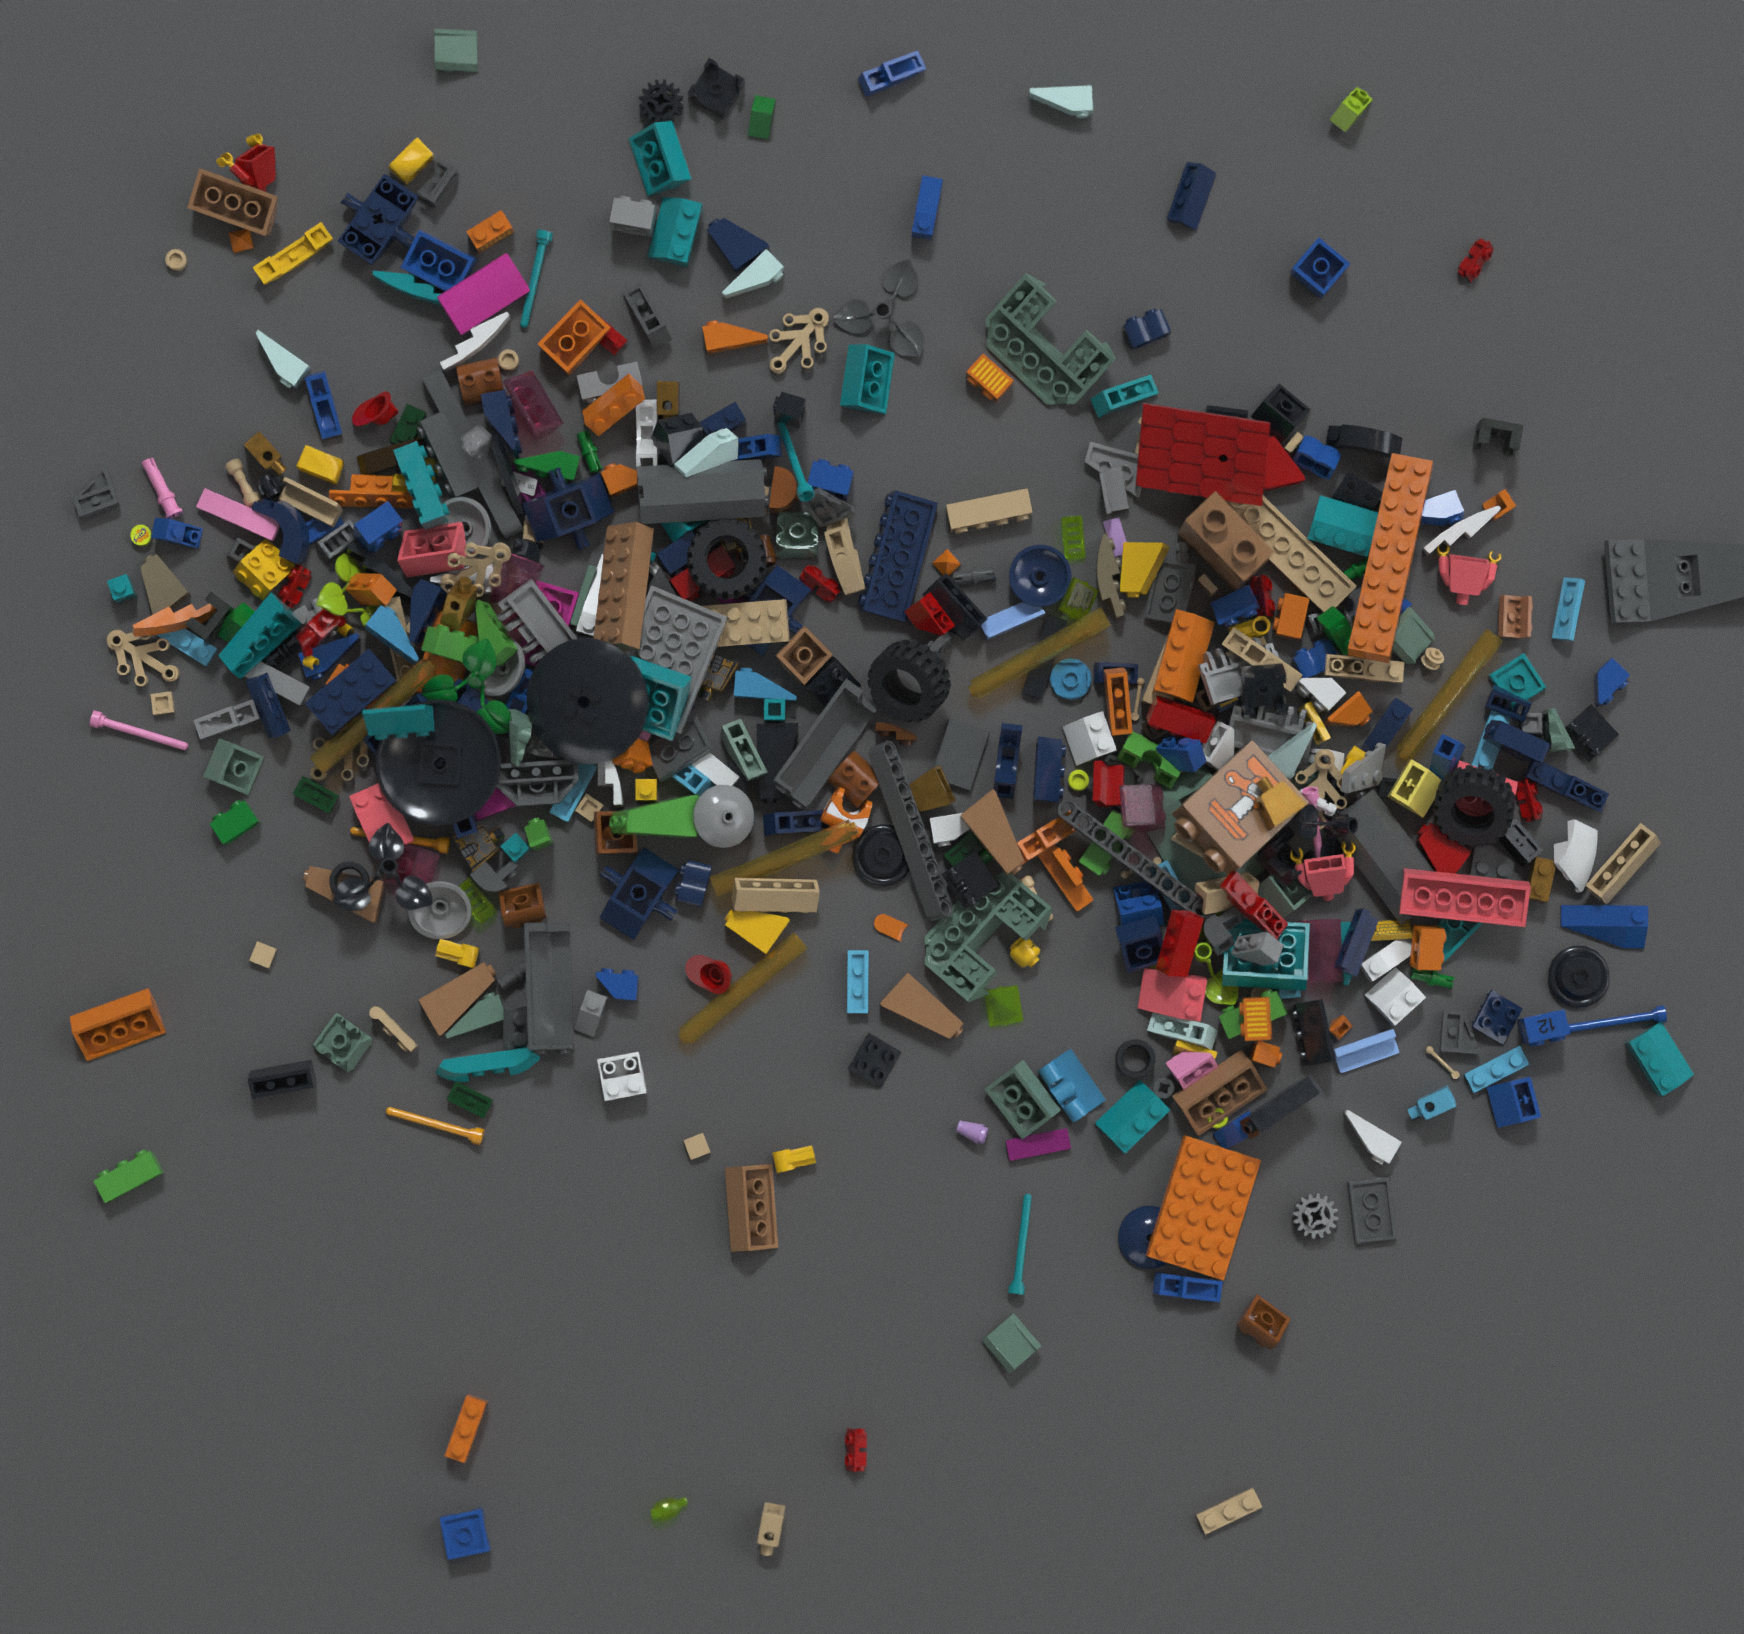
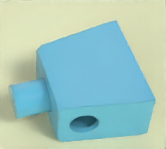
[1407,1085,1457,1121]

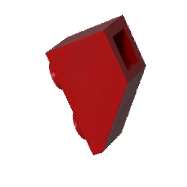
[904,592,955,636]

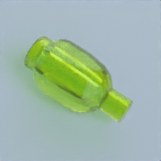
[650,1497,688,1522]

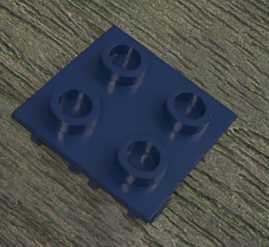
[1471,990,1523,1045]

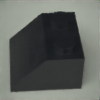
[1250,383,1311,443]
[651,413,704,467]

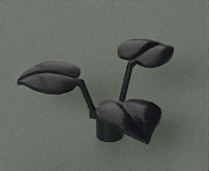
[1296,776,1358,857]
[333,823,433,911]

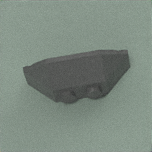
[496,760,579,807]

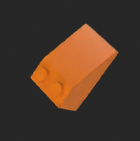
[538,299,611,376]

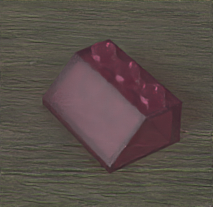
[503,370,564,440]
[489,553,545,627]
[1296,919,1343,983]

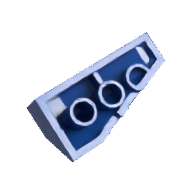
[1560,905,1648,949]

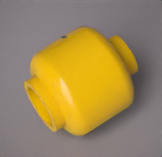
[1009,937,1040,968]

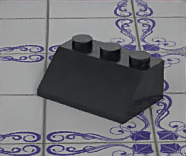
[1292,999,1336,1066]

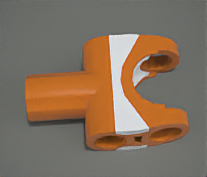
[820,787,872,854]

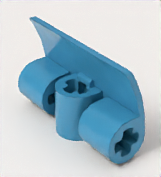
[1037,1049,1105,1123]

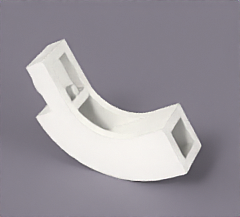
[636,399,658,467]

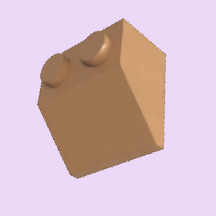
[775,626,833,685]

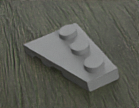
[1085,442,1142,498]
[1340,743,1386,793]

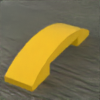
[252,222,333,285]

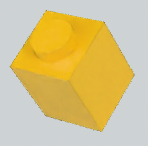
[636,779,658,802]

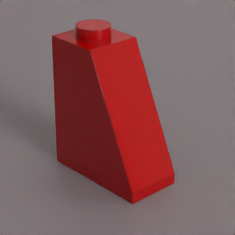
[1263,436,1305,492]
[1416,823,1472,874]

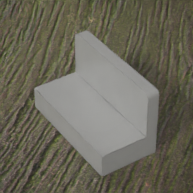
[1099,467,1129,514]

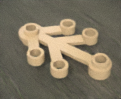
[769,308,829,374]
[440,542,511,597]
[107,630,180,686]
[1295,749,1347,830]

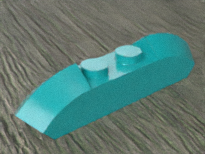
[435,1048,541,1082]

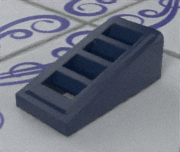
[1093,662,1138,685]
[1485,685,1532,722]

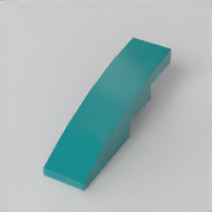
[373,270,441,305]

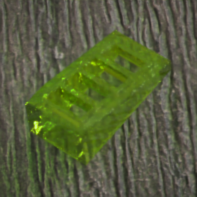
[1061,515,1086,560]
[458,877,497,924]

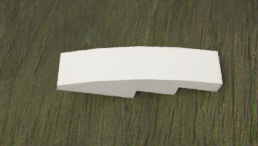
[440,312,511,373]
[1422,506,1501,556]
[691,753,740,786]

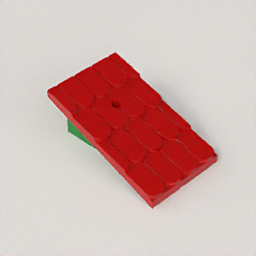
[1135,403,1270,506]

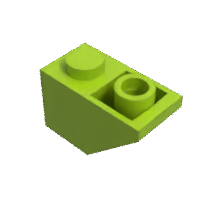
[1329,87,1373,132]

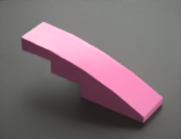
[196,488,280,541]

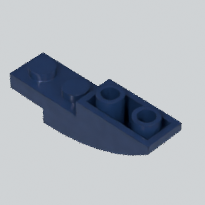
[1524,762,1609,812]

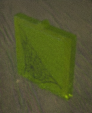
[985,985,1024,1027]

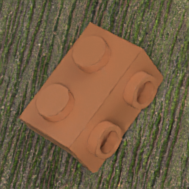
[1498,595,1533,639]

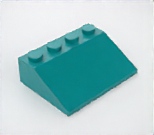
[629,655,692,741]
[1222,919,1310,991]

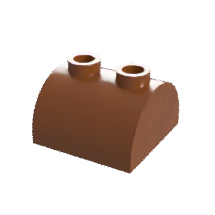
[456,357,504,407]
[769,466,800,514]
[827,750,879,809]
[594,811,637,855]
[499,882,547,928]
[1236,1294,1291,1350]

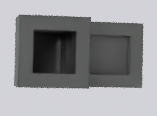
[470,860,519,893]
[1204,906,1243,956]

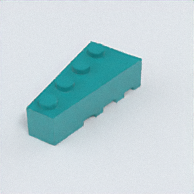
[393,441,450,530]
[218,592,302,680]

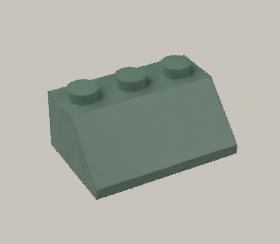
[985,1060,1061,1139]

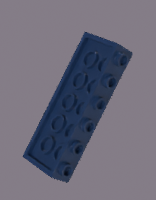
[858,490,938,623]

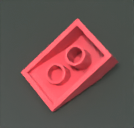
[349,783,415,846]
[1137,967,1207,1022]

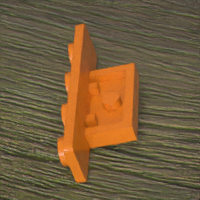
[329,474,413,509]
[1037,845,1093,911]

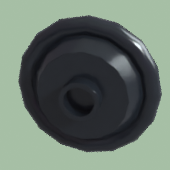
[852,824,910,886]
[1548,946,1610,1007]

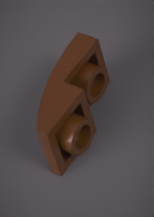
[875,722,917,745]

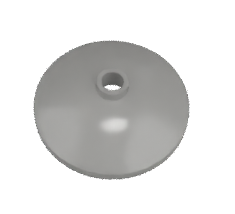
[440,497,491,558]
[470,638,525,697]
[693,785,754,848]
[408,881,471,939]

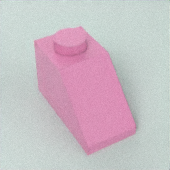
[1166,1051,1218,1090]

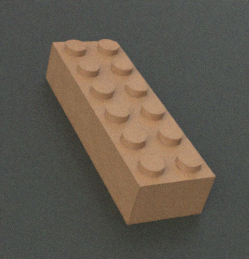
[593,522,654,651]

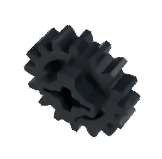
[639,79,683,122]

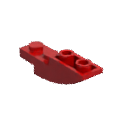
[1220,870,1288,939]

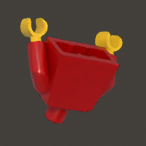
[216,134,276,192]
[295,609,354,670]

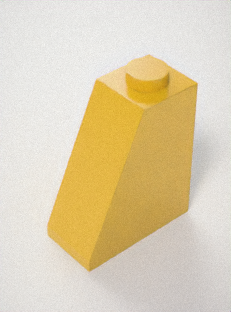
[1120,542,1169,598]
[724,909,790,954]

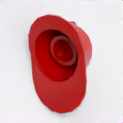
[352,391,398,426]
[685,955,733,994]

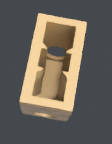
[757,1502,785,1556]

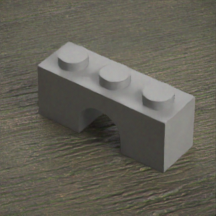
[577,361,644,405]

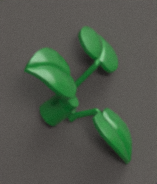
[422,638,511,734]

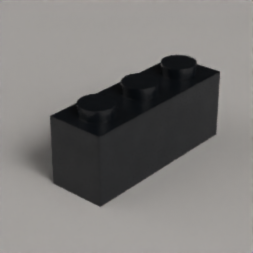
[773,391,806,428]
[922,573,988,640]
[247,1060,316,1099]

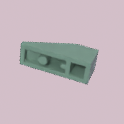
[720,719,767,781]
[446,992,504,1039]

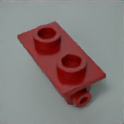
[1457,238,1493,283]
[596,313,628,356]
[798,564,842,603]
[278,565,312,609]
[1250,575,1275,617]
[1516,779,1543,822]
[844,1428,867,1472]

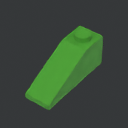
[475,600,518,666]
[524,817,554,851]

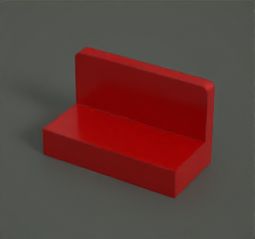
[1093,761,1124,807]

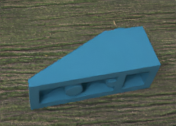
[365,605,419,666]
[734,668,797,702]

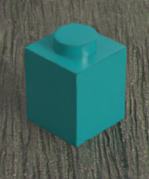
[107,574,137,603]
[764,699,786,722]
[500,833,532,863]

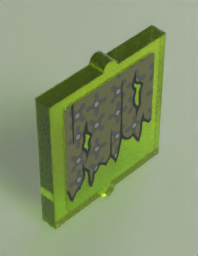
[1059,577,1098,623]

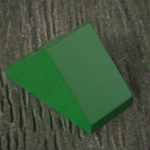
[748,95,776,140]
[218,602,255,643]

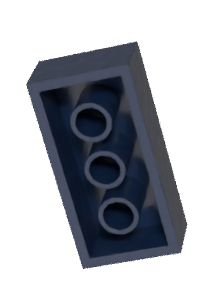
[305,649,399,737]

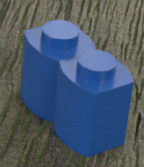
[1293,435,1342,479]
[1291,638,1338,678]

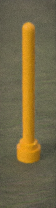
[350,827,450,854]
[386,1107,484,1145]

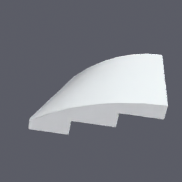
[597,760,624,807]
[1554,819,1598,893]

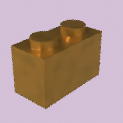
[1527,857,1556,903]

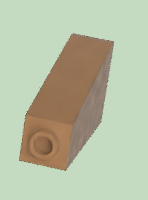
[960,789,1024,875]
[303,866,386,923]
[419,962,497,1036]
[880,973,964,1039]

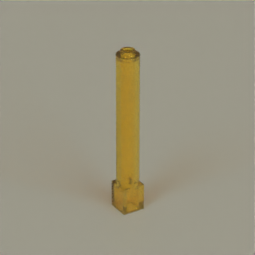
[968,607,1111,699]
[1396,629,1503,761]
[309,658,437,773]
[710,819,859,897]
[678,932,808,1045]

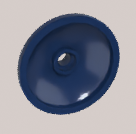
[1009,545,1072,607]
[1118,1206,1167,1269]

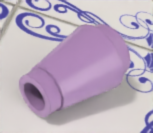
[956,1120,989,1144]

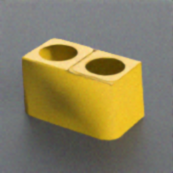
[388,137,434,185]
[296,445,344,485]

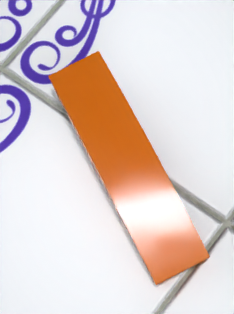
[132,604,217,637]
[1017,810,1081,865]

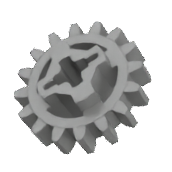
[1292,1193,1339,1239]

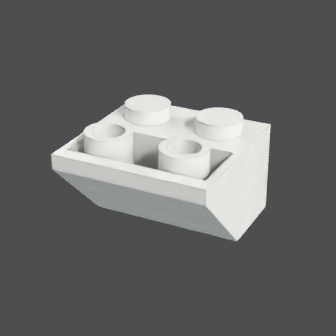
[1295,678,1346,714]
[597,1052,647,1101]

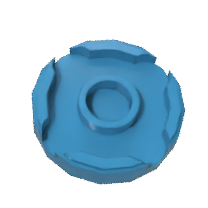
[1050,658,1092,700]

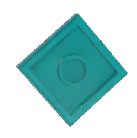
[1488,653,1547,710]

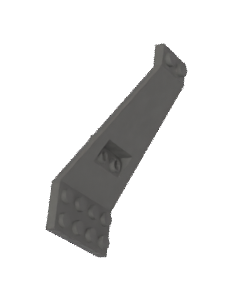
[1604,539,1744,624]

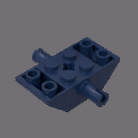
[337,174,419,265]
[522,467,614,549]
[741,565,811,656]
[599,848,679,940]

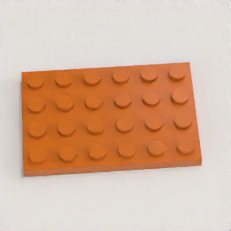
[1146,1135,1261,1280]

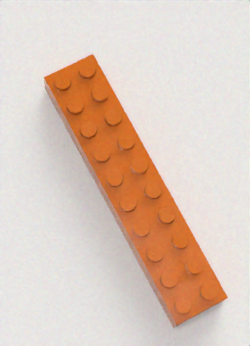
[1348,453,1433,664]

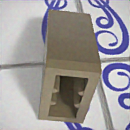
[140,554,191,614]

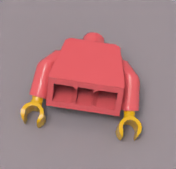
[1436,545,1501,605]
[1290,841,1355,901]

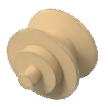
[1421,647,1444,670]

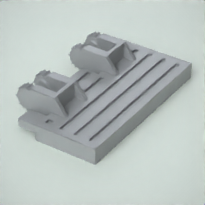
[497,578,578,663]
[1198,637,1279,705]
[1229,704,1316,764]

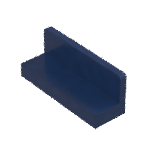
[1167,162,1216,230]
[246,673,291,738]
[1334,908,1378,977]

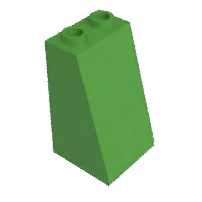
[609,795,699,839]

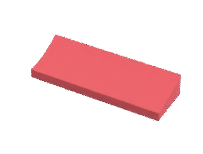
[1399,868,1531,927]

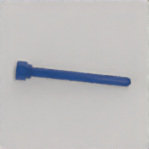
[1568,1005,1667,1032]

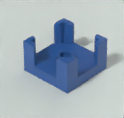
[440,1507,491,1560]

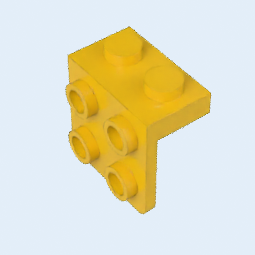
[233,539,295,601]

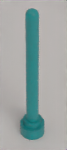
[520,229,553,328]
[777,422,815,502]
[1008,1193,1032,1295]

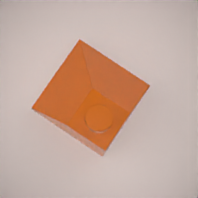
[1323,691,1373,727]

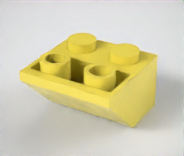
[1387,759,1441,818]

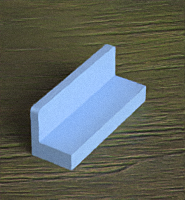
[981,602,1045,641]
[1333,1029,1399,1073]

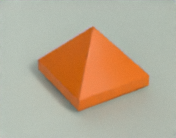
[229,229,254,253]
[932,549,961,576]
[1329,1015,1352,1041]

